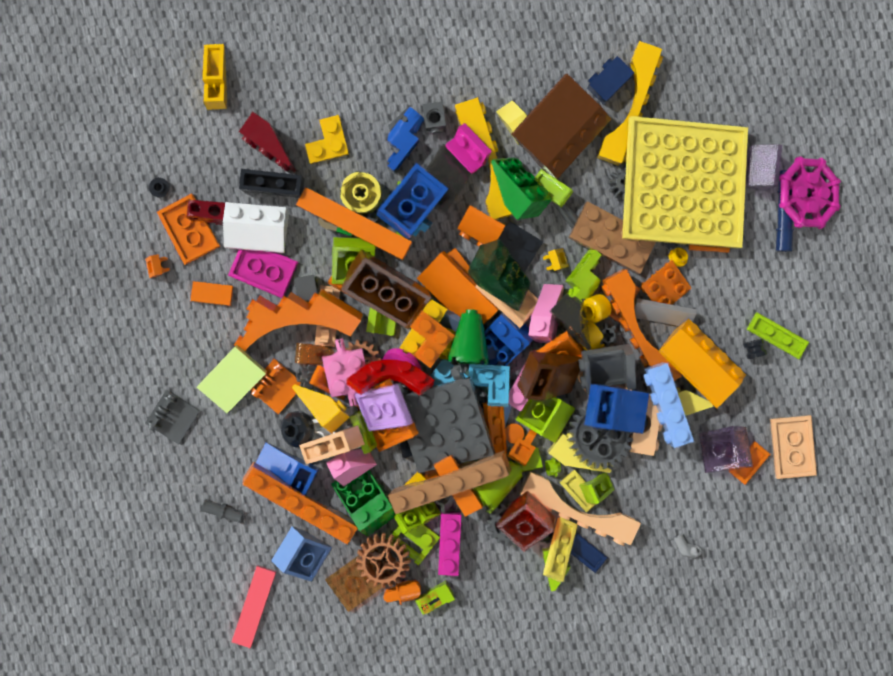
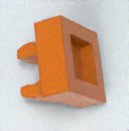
[145,254,170,278]

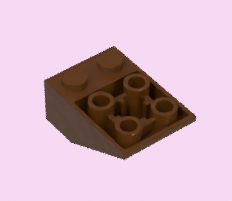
[517,351,582,401]

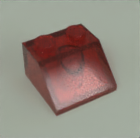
[496,491,555,552]

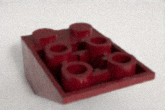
[239,111,296,172]

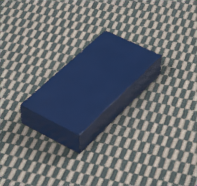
[571,532,608,573]

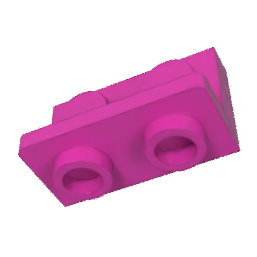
[445,123,492,174]

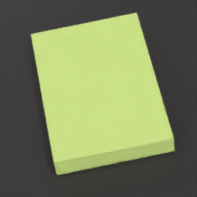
[197,345,267,413]

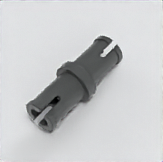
[201,499,243,523]

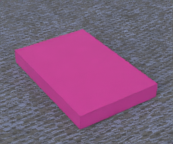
[228,249,299,298]

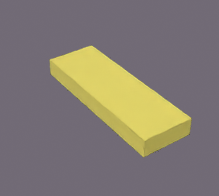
[543,517,578,582]

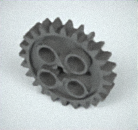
[567,406,633,469]

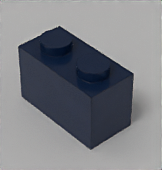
[587,56,634,105]

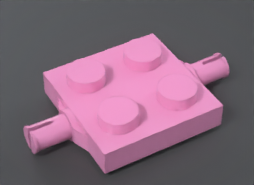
[322,338,371,407]

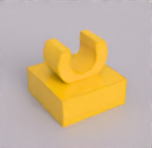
[543,248,569,271]

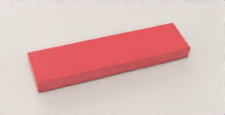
[232,565,277,648]

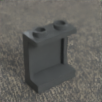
[579,344,636,395]

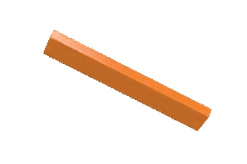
[296,187,412,260]

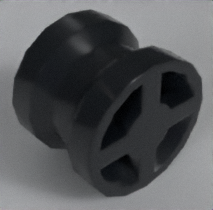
[743,338,767,359]

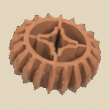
[356,533,411,588]

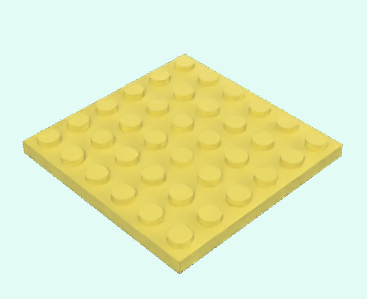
[622,116,748,249]

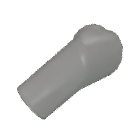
[674,534,702,558]

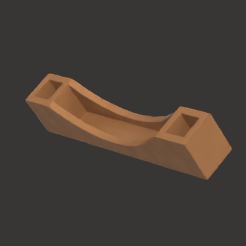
[388,451,512,514]

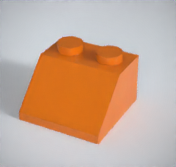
[457,205,505,251]

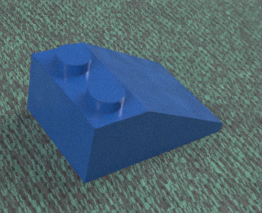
[377,163,448,240]

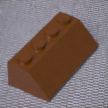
[341,249,431,329]

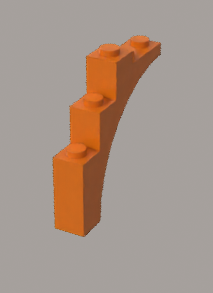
[234,289,363,351]

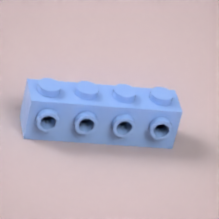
[643,362,694,448]

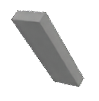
[634,298,696,326]

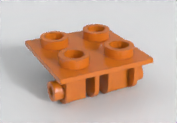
[640,260,692,305]
[250,358,301,415]

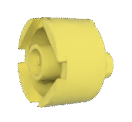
[340,172,382,215]

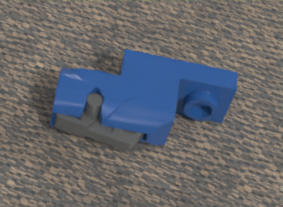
[387,107,424,173]

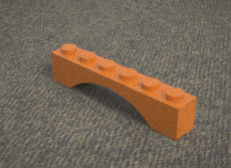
[601,269,682,381]
[242,462,358,545]

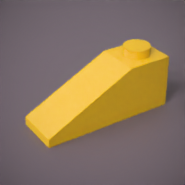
[292,385,350,434]

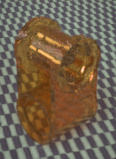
[295,343,334,364]

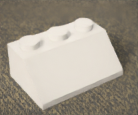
[223,202,289,253]

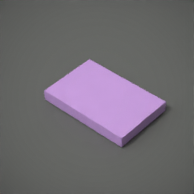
[355,384,413,431]

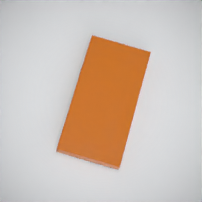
[417,251,499,325]

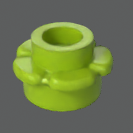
[545,457,561,477]

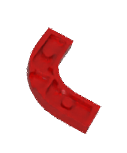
[346,359,434,396]

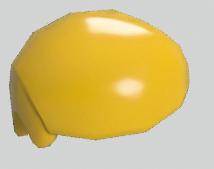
[576,321,604,351]

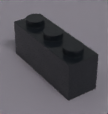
[239,169,305,198]

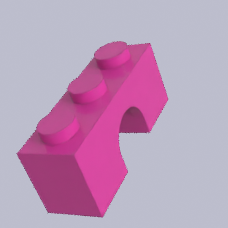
[438,511,461,576]

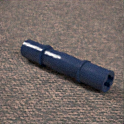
[776,170,796,252]

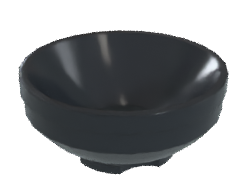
[280,411,315,447]

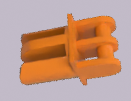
[383,580,421,605]

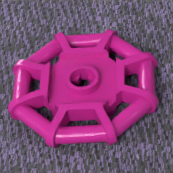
[779,156,841,229]

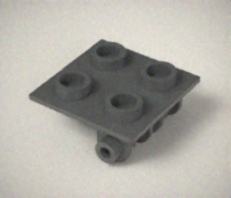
[145,390,200,445]

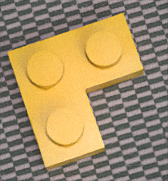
[305,115,349,164]

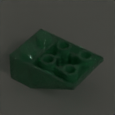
[467,239,531,311]

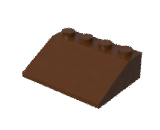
[511,74,611,179]

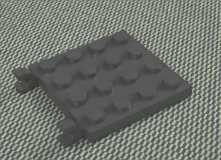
[394,364,495,473]

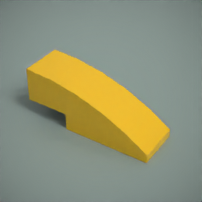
[202,44,227,110]

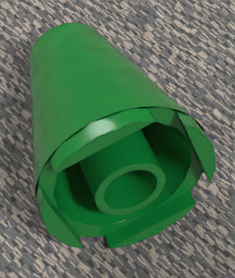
[448,309,489,365]

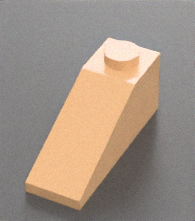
[299,425,365,464]

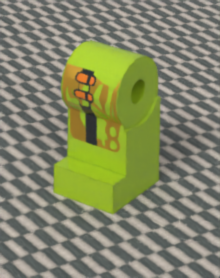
[415,580,455,615]

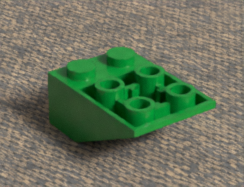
[491,157,552,220]
[331,469,396,536]

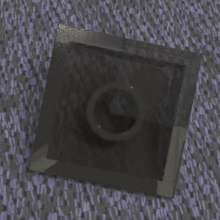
[550,293,591,350]

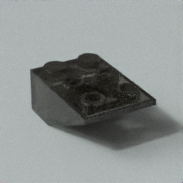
[425,144,471,216]

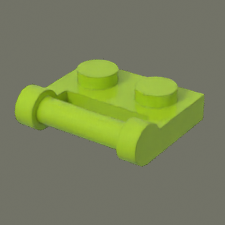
[392,524,440,566]

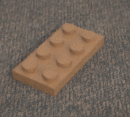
[568,201,656,274]

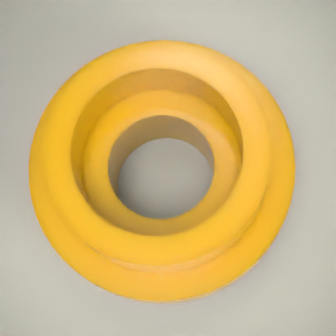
[668,247,688,267]

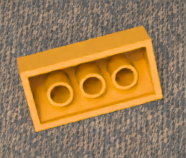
[659,318,746,408]

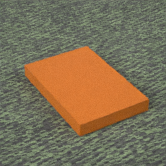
[157,194,220,265]

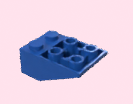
[480,313,533,366]
[584,384,649,434]
[256,442,320,496]

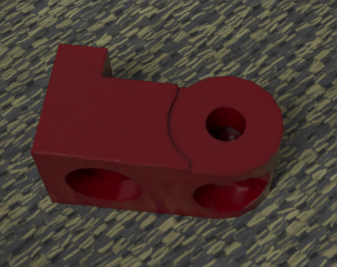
[186,200,225,226]

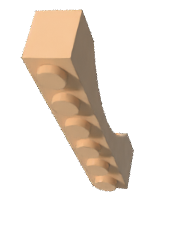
[520,471,641,546]

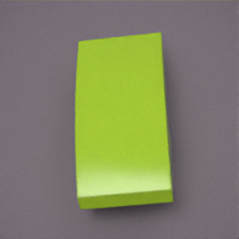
[394,501,441,534]

